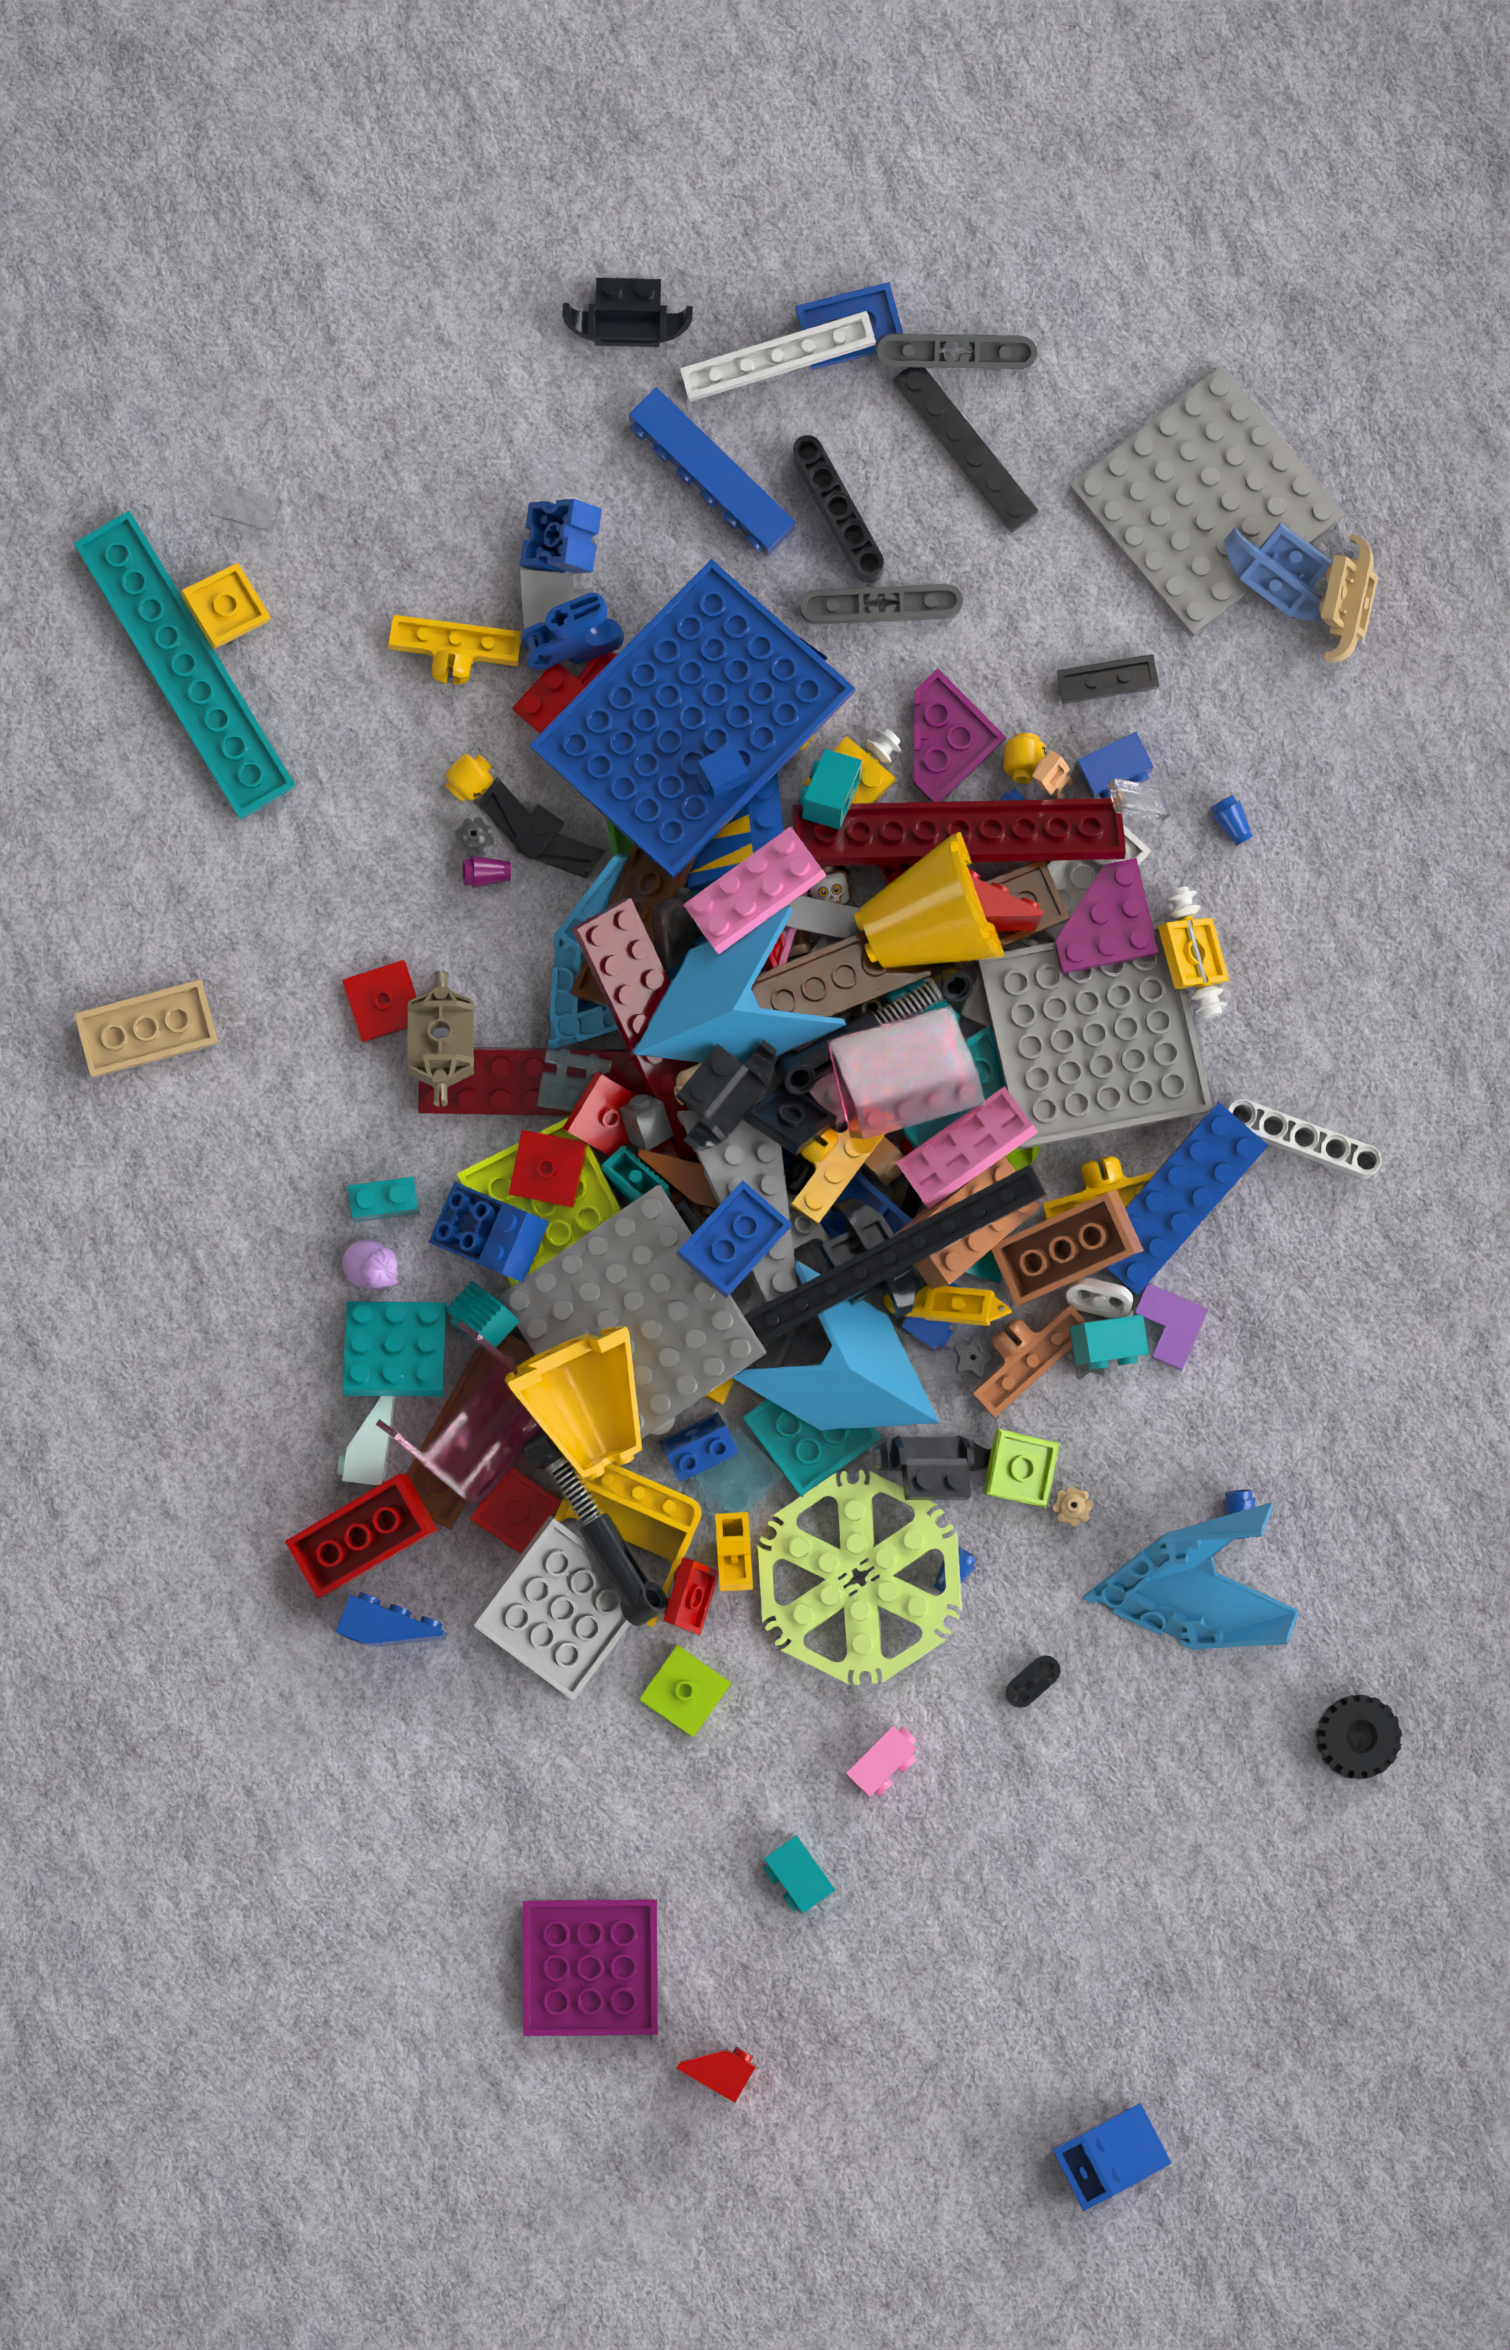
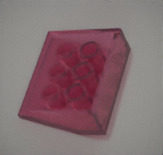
[827,1006,985,1140]

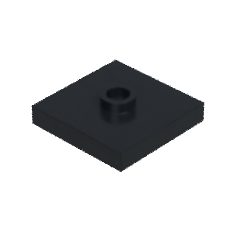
[744,1083,837,1156]

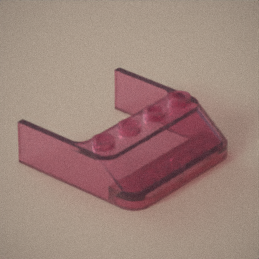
[376,1321,543,1504]

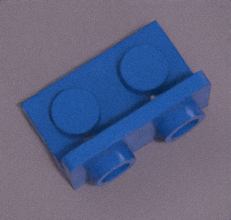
[659,1412,738,1482]

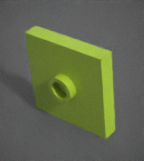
[983,1429,1060,1508]
[639,1645,732,1738]

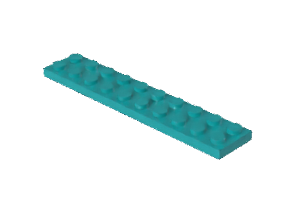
[73,510,296,821]

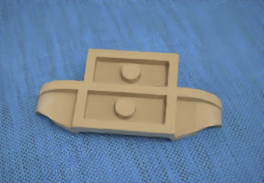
[1319,533,1378,663]

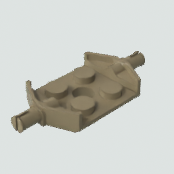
[407,970,474,1107]

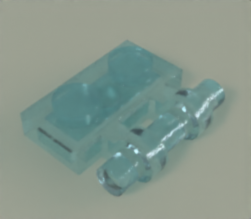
[537,1049,612,1112]

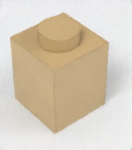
[862,1137,904,1186]

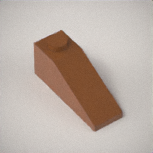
[638,1149,719,1216]

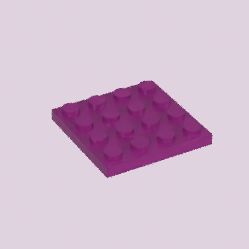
[523,1899,658,2036]

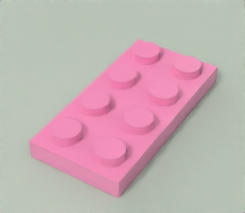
[683,826,827,954]
[896,1086,1038,1209]

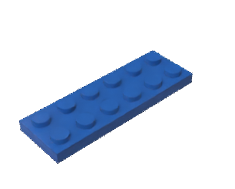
[1106,1101,1269,1295]

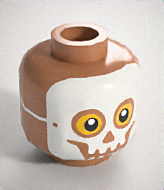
[808,865,852,905]

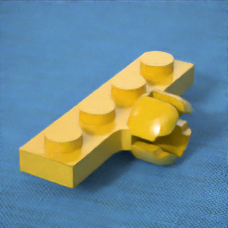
[388,615,522,685]
[791,1100,896,1225]
[1041,1156,1158,1220]

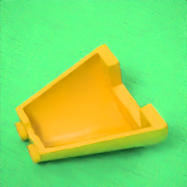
[854,832,1005,968]
[505,1326,642,1480]

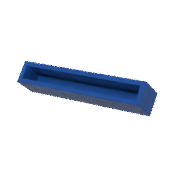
[629,387,796,556]

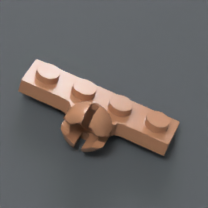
[971,1304,1087,1418]

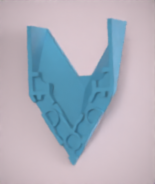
[548,852,708,1048]
[631,905,846,1064]
[732,1261,940,1431]
[1082,1502,1298,1649]

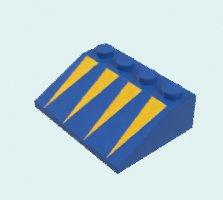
[688,773,784,891]

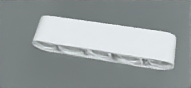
[1228,1099,1382,1179]

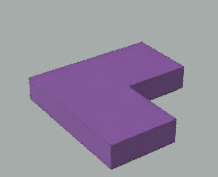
[1134,1283,1209,1371]

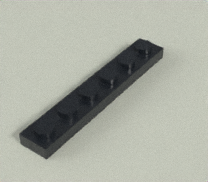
[892,367,1039,533]

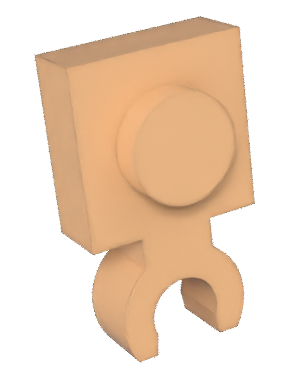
[1032,750,1073,799]

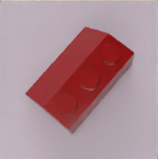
[676,2046,756,2103]

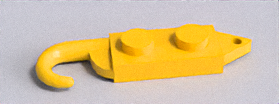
[883,1285,1012,1326]

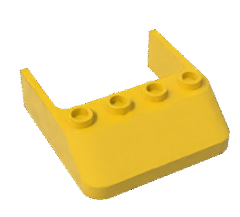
[554,1462,702,1627]

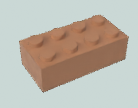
[894,1156,1041,1289]
[991,1190,1144,1307]

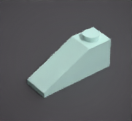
[337,1396,396,1487]

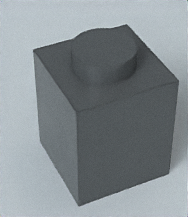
[619,1094,674,1151]

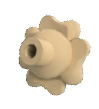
[1053,1486,1093,1527]

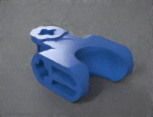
[520,592,624,670]

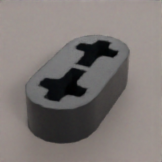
[1005,1655,1061,1708]

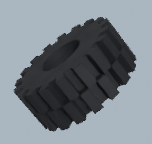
[1316,1694,1402,1779]

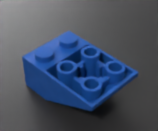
[429,1182,549,1282]
[336,1592,447,1647]
[1051,2103,1172,2211]

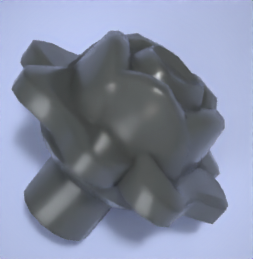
[455,817,494,856]

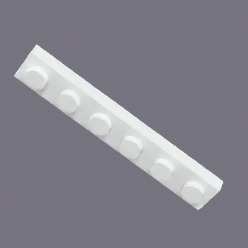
[680,311,877,402]

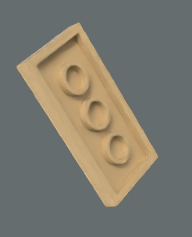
[74,979,219,1078]

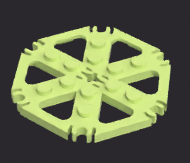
[758,1470,962,1685]

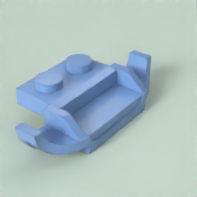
[1224,522,1332,621]

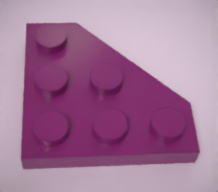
[913,668,1007,802]
[1054,858,1159,974]

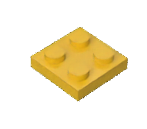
[180,563,271,650]

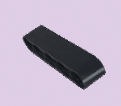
[793,435,884,583]

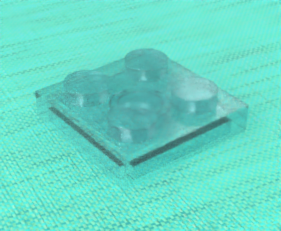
[693,1428,785,1513]

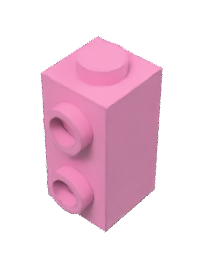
[846,1726,917,1798]

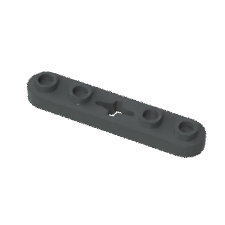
[875,333,1037,369]
[800,584,963,624]

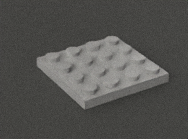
[470,1516,631,1701]

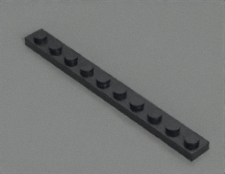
[743,1164,1047,1345]

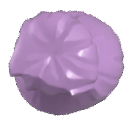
[342,1239,398,1290]

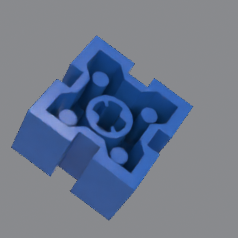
[519,499,602,574]

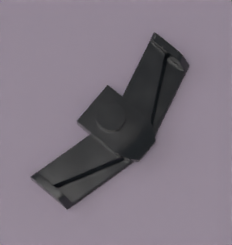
[479,777,605,879]

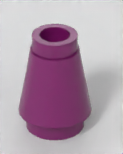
[462,856,511,888]

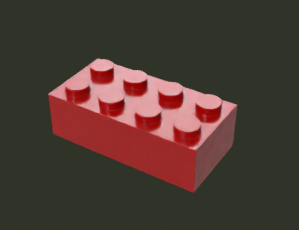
[285,1473,439,1599]

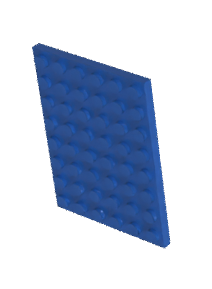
[529,559,855,879]

